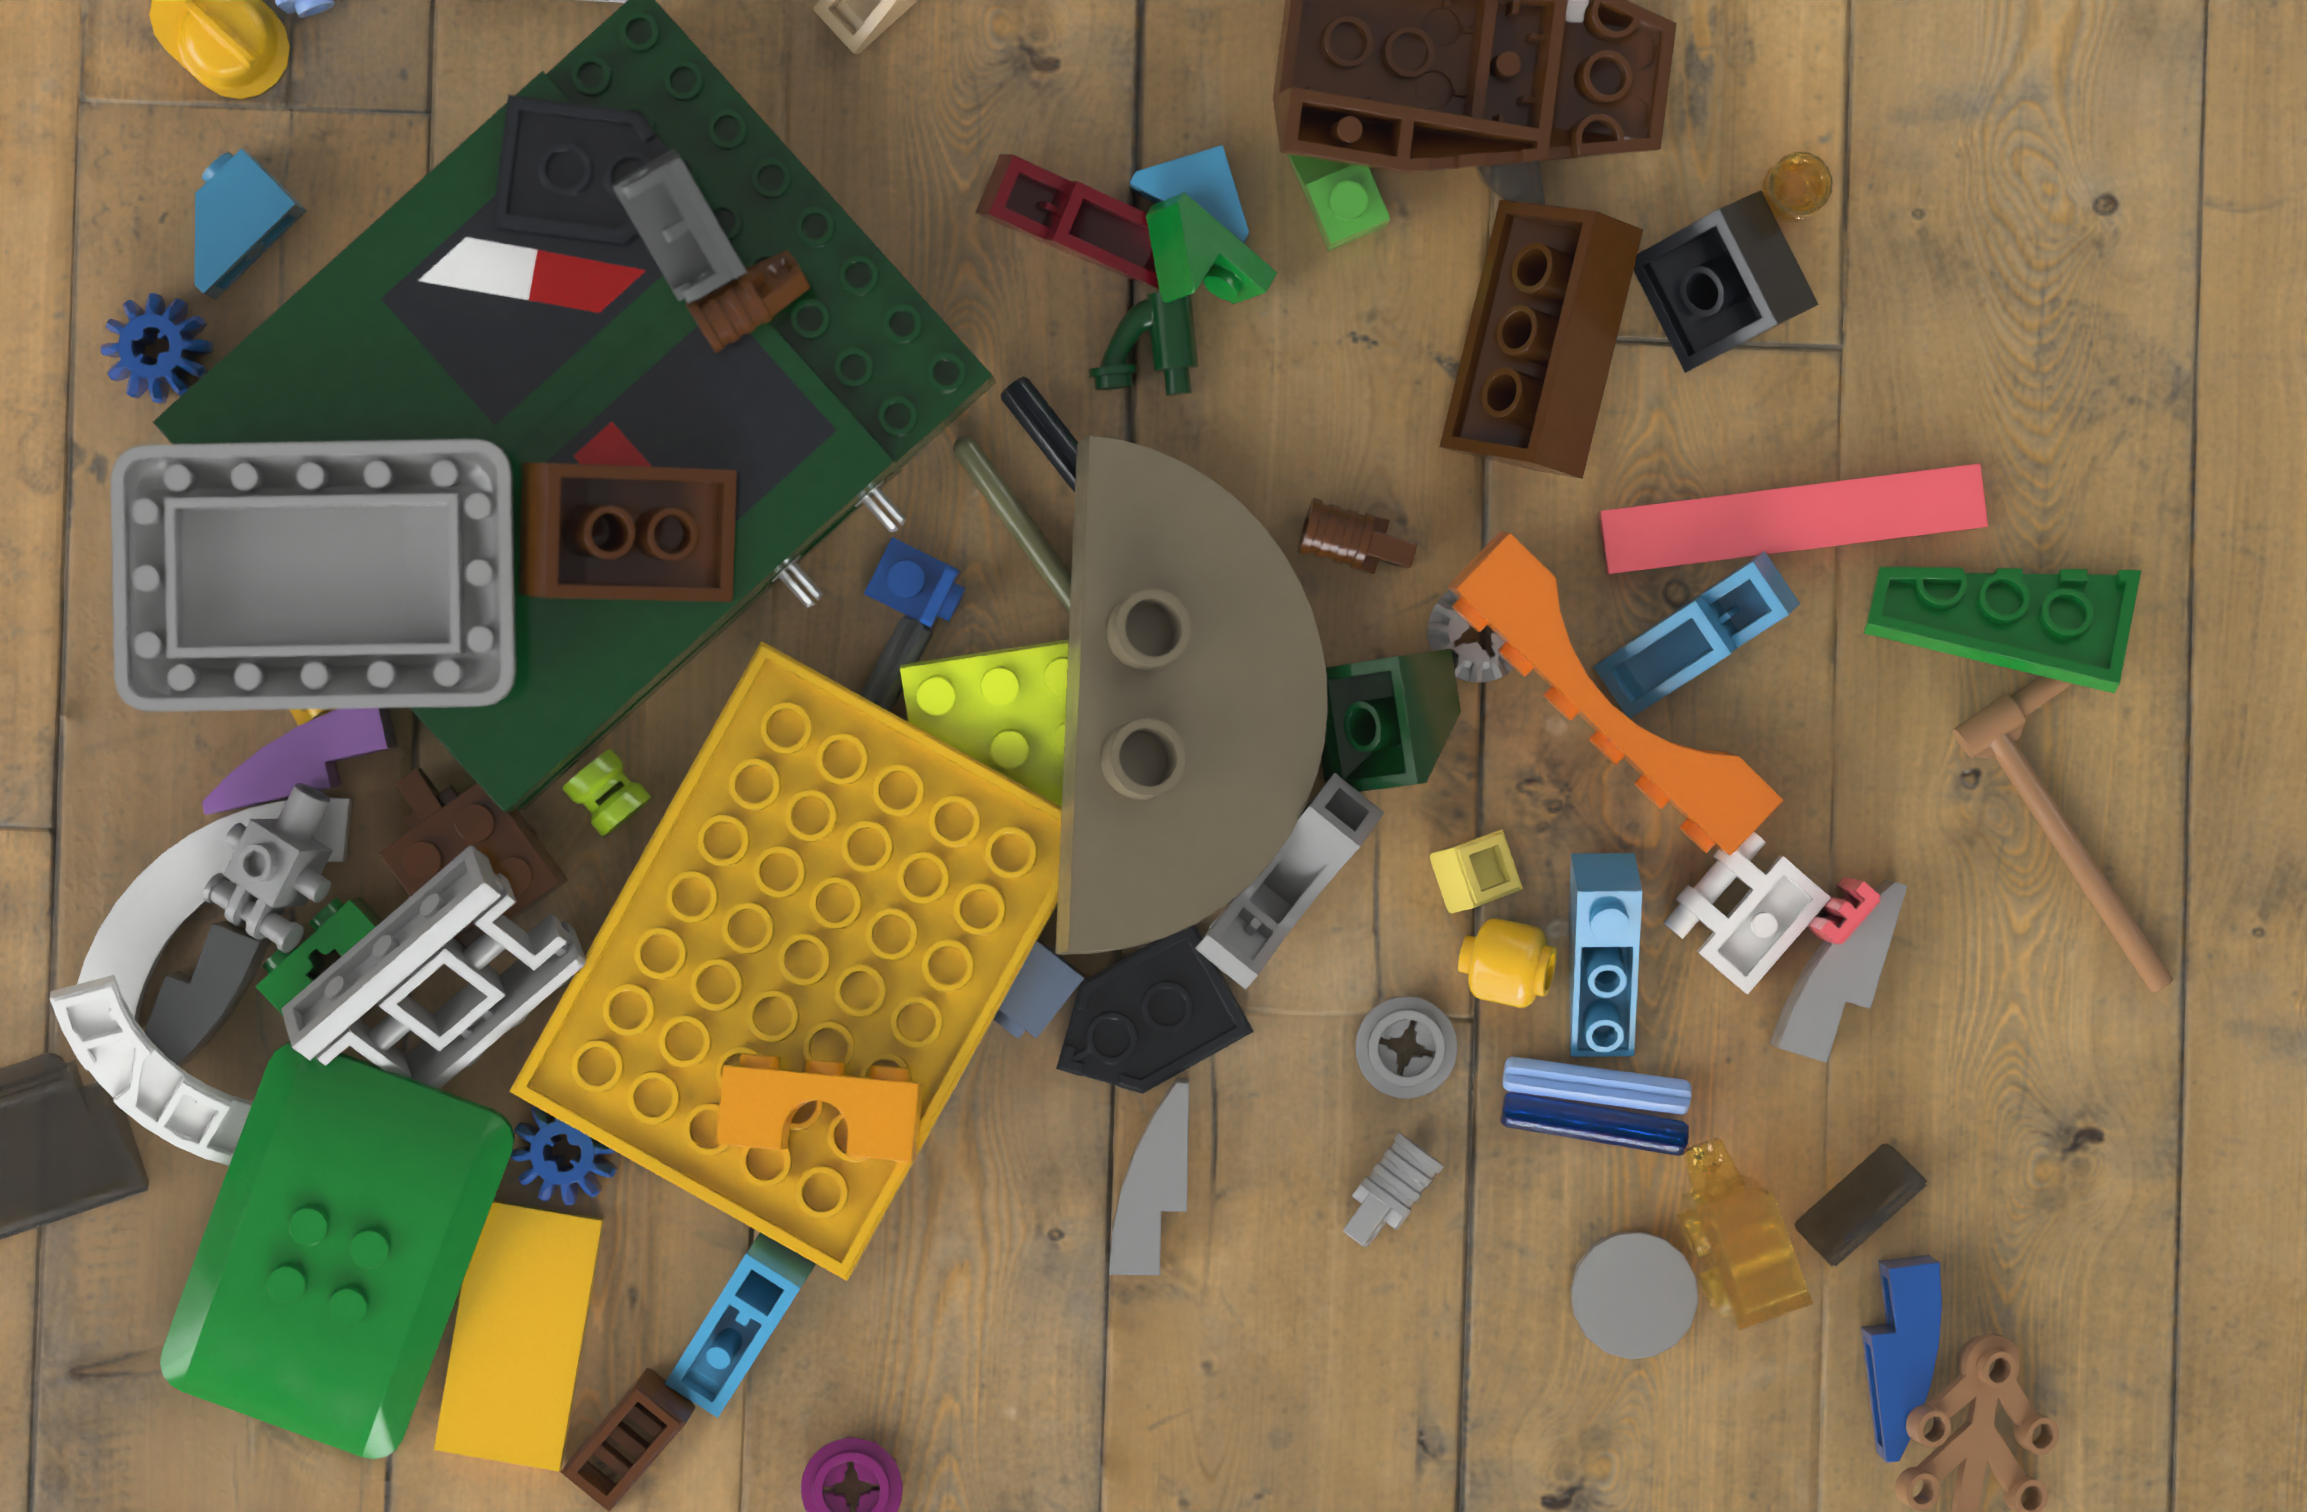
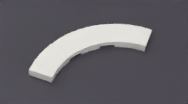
[77,797,353,1023]
[50,975,253,1166]

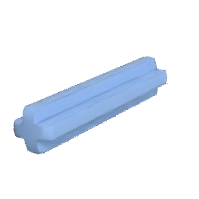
[1502,1056,1692,1115]

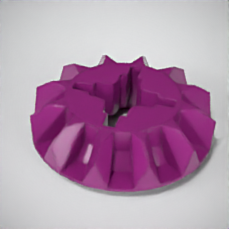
[801,1436,903,1512]

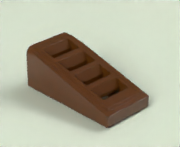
[560,1368,695,1512]

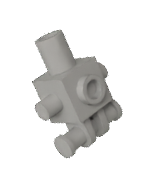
[202,783,333,953]

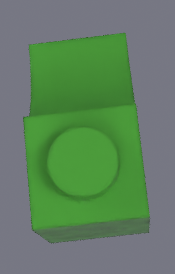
[1287,154,1391,251]

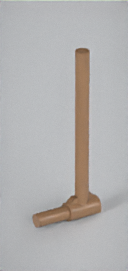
[1953,676,2173,993]

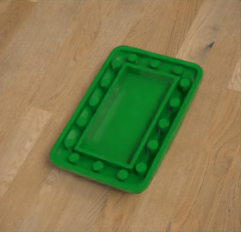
[160,1041,515,1459]

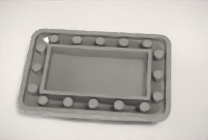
[111,439,516,712]

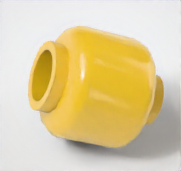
[1458,918,1557,1008]

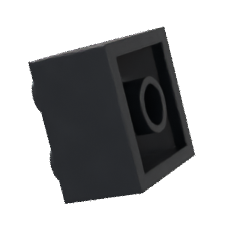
[1633,190,1819,373]

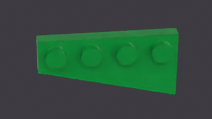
[1863,567,2141,693]

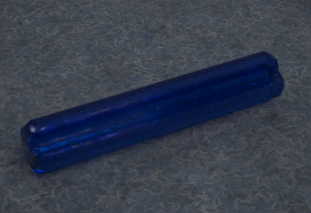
[1500,1092,1689,1156]

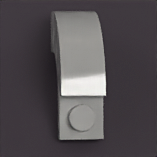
[1195,773,1384,990]

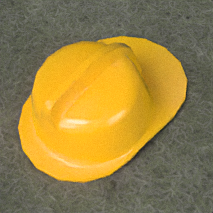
[149,0,290,99]

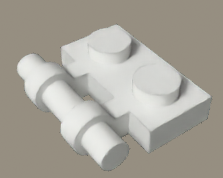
[1663,832,1831,994]

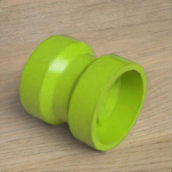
[562,748,652,838]

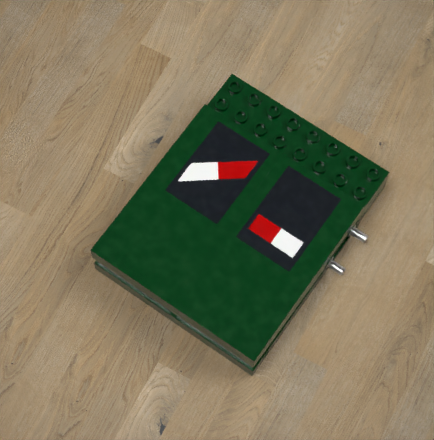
[153,0,996,813]

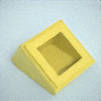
[1430,829,1523,913]

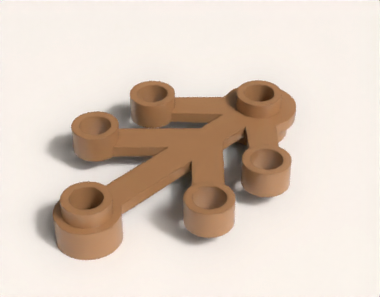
[1895,1333,2059,1512]

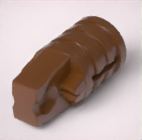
[684,250,810,354]
[1297,498,1418,574]

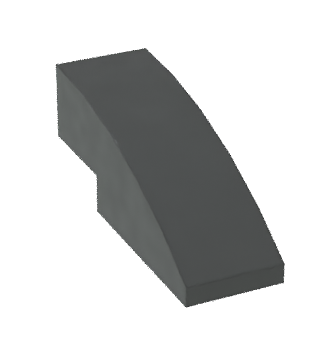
[144,921,271,1069]

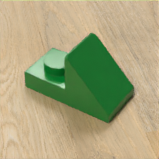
[1146,192,1278,304]

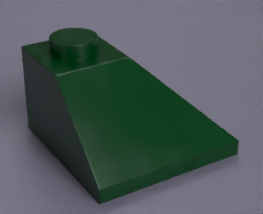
[1321,649,1461,792]

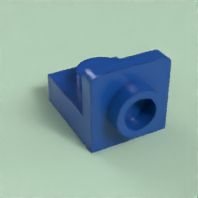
[864,537,966,628]

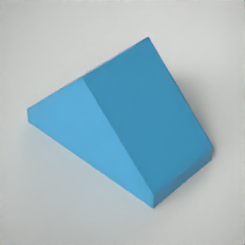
[1130,145,1249,244]

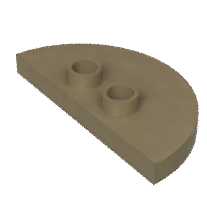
[1055,435,1328,955]

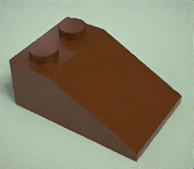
[518,462,737,602]

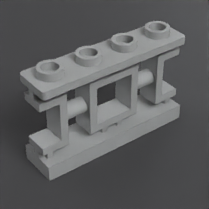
[281,845,586,1089]

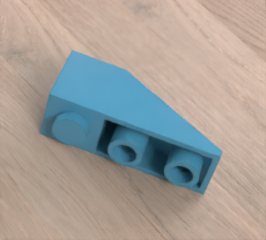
[1569,853,1642,1057]

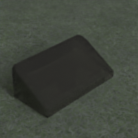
[1794,1143,1927,1267]

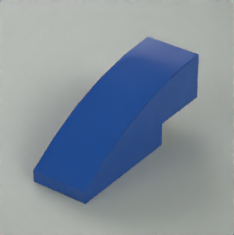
[1861,1255,1942,1463]

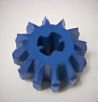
[100,293,214,404]
[511,1106,618,1205]

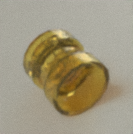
[1761,152,1833,223]

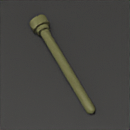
[953,436,1072,615]

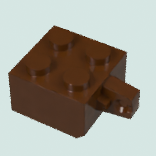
[379,767,568,948]

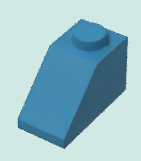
[194,148,307,299]

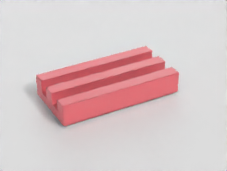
[1806,877,1881,945]

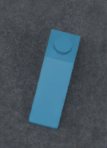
[665,1233,816,1418]

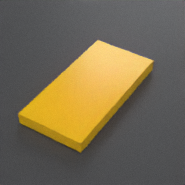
[434,1199,605,1472]

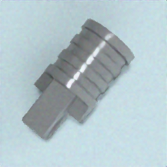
[1343,1132,1445,1247]

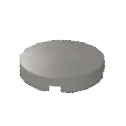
[1571,1231,1698,1359]

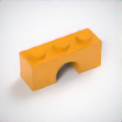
[716,1053,924,1162]

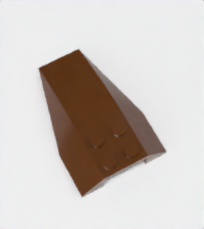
[1273,0,1677,173]

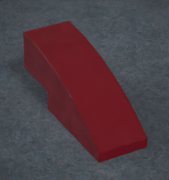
[975,154,1159,290]

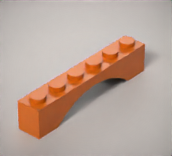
[1447,531,1784,856]

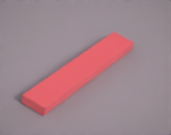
[1598,463,1988,575]

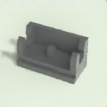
[611,149,746,303]

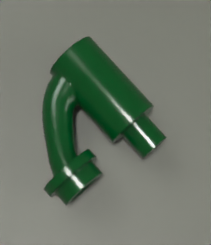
[1088,292,1199,396]

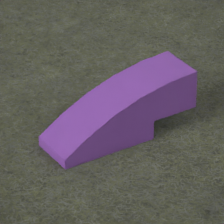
[202,708,398,815]

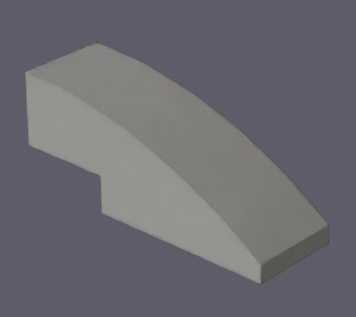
[1769,880,1907,1063]
[1109,1078,1189,1275]

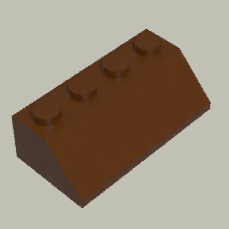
[1439,199,1643,479]

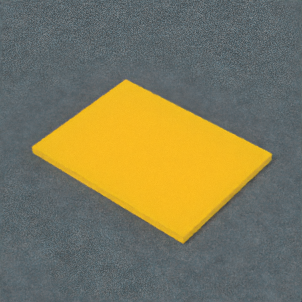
[509,641,1062,1281]

